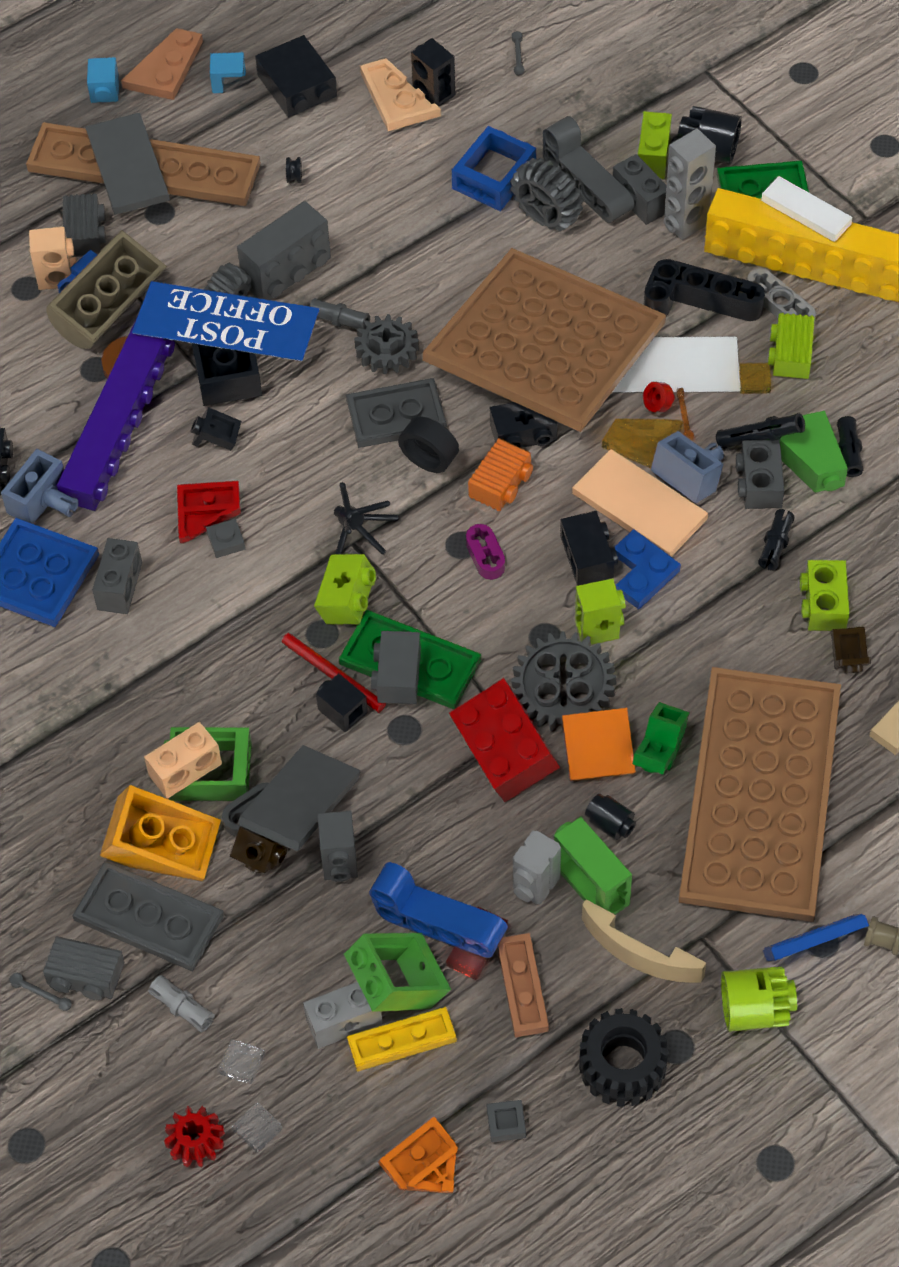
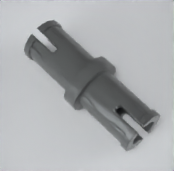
[310,298,370,329]

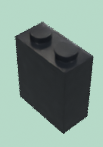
[255,35,337,118]

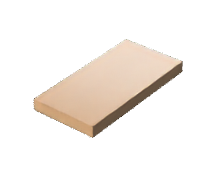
[572,449,708,557]

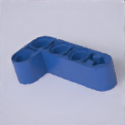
[369,862,508,958]

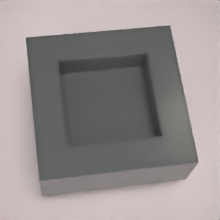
[206,518,246,558]
[486,1100,526,1142]

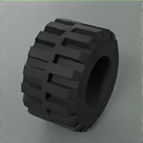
[579,1008,668,1107]

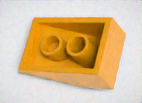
[100,785,221,881]

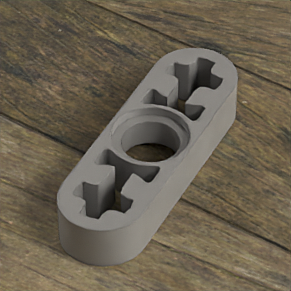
[747,268,816,323]

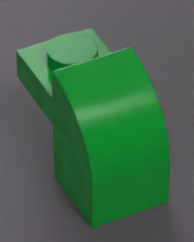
[632,702,690,775]

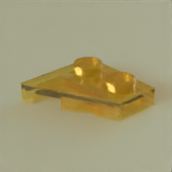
[602,419,683,468]

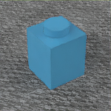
[87,57,119,103]

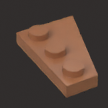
[121,28,203,100]

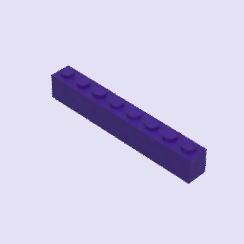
[57,316,175,511]

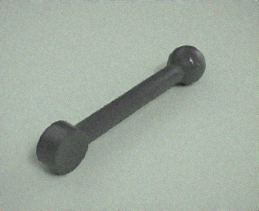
[512,31,525,75]
[9,973,72,1011]

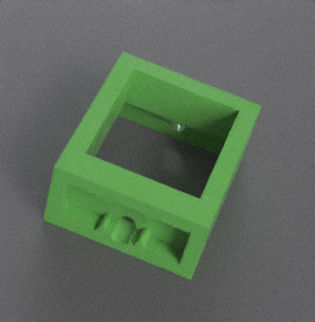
[164,727,252,801]
[554,817,632,915]
[344,933,451,1012]

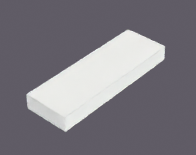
[761,176,852,242]

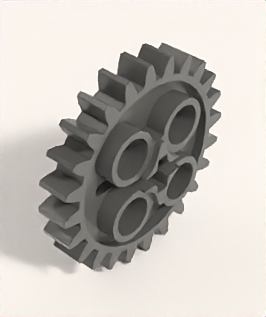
[511,631,616,731]

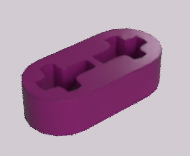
[466,524,505,580]

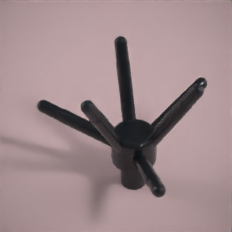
[334,482,399,555]

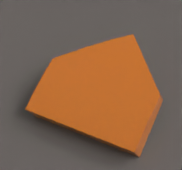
[378,1117,458,1193]

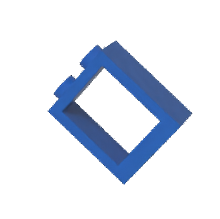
[452,126,536,212]

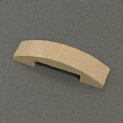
[582,899,706,983]

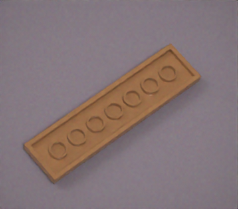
[26,122,261,206]

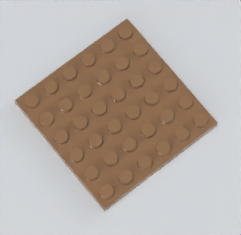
[422,248,666,432]

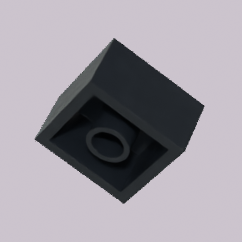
[192,343,262,406]

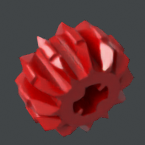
[164,1106,225,1168]

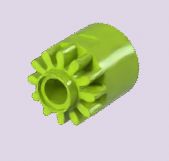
[721,966,797,1032]

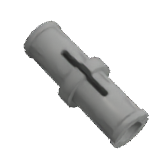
[148,975,215,1032]

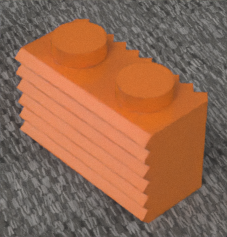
[468,438,533,511]

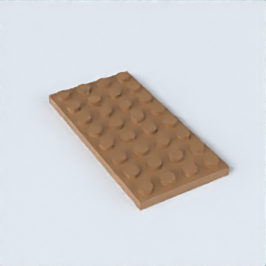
[679,667,841,922]

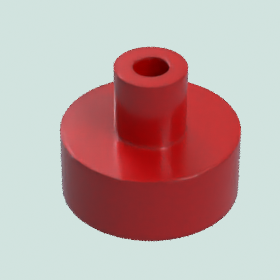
[643,382,675,412]

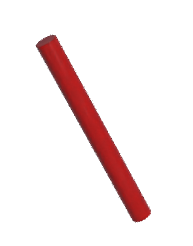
[282,633,386,713]

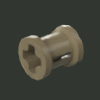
[864,916,899,956]

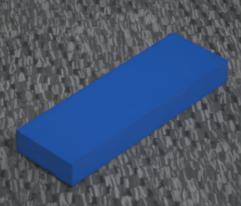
[763,914,869,961]

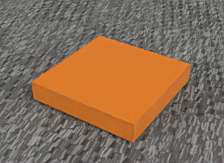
[561,708,636,781]

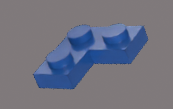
[614,529,681,610]

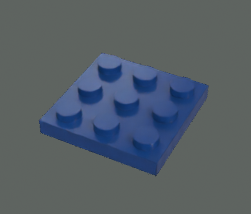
[0,518,99,627]

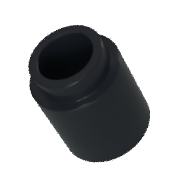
[585,793,636,840]

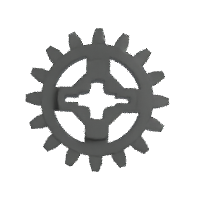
[354,314,419,374]

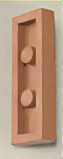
[497,933,549,1038]

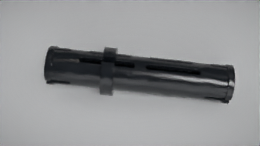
[716,413,805,449]

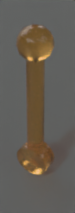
[676,388,694,441]

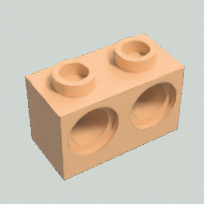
[29,227,77,290]
[144,722,222,799]

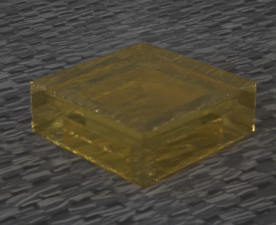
[739,363,771,394]

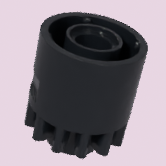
[677,106,742,165]

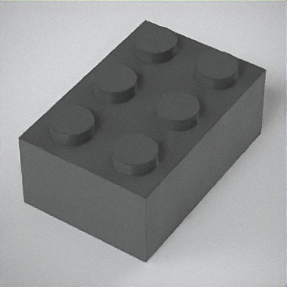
[237,201,331,300]

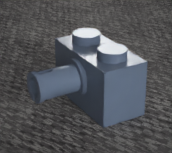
[651,431,724,503]
[1,449,78,524]

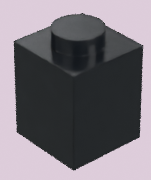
[316,673,368,732]

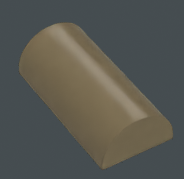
[46,230,167,349]

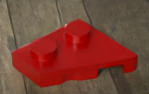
[177,481,241,543]

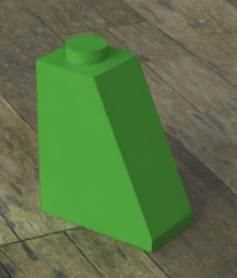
[766,411,848,493]

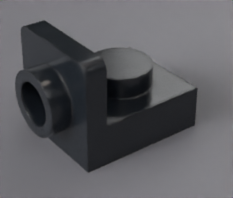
[191,407,242,451]

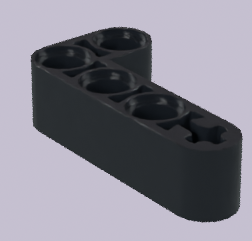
[644,259,765,321]

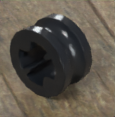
[286,157,302,183]

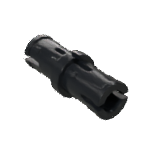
[836,416,864,477]
[758,509,795,571]

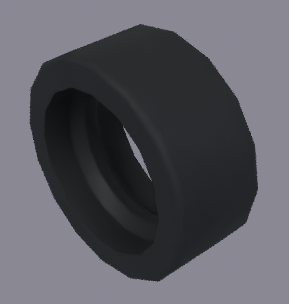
[398,416,459,473]

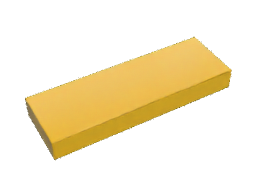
[347,1007,457,1072]

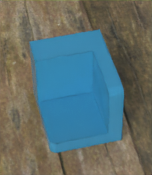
[210,52,246,93]

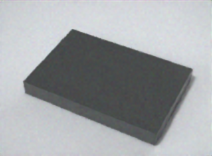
[346,378,447,448]

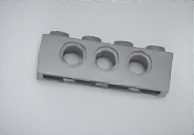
[664,129,716,240]

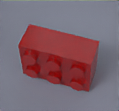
[449,678,560,802]

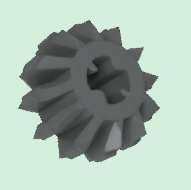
[204,262,251,297]

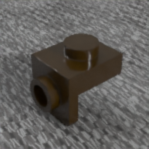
[831,627,871,674]

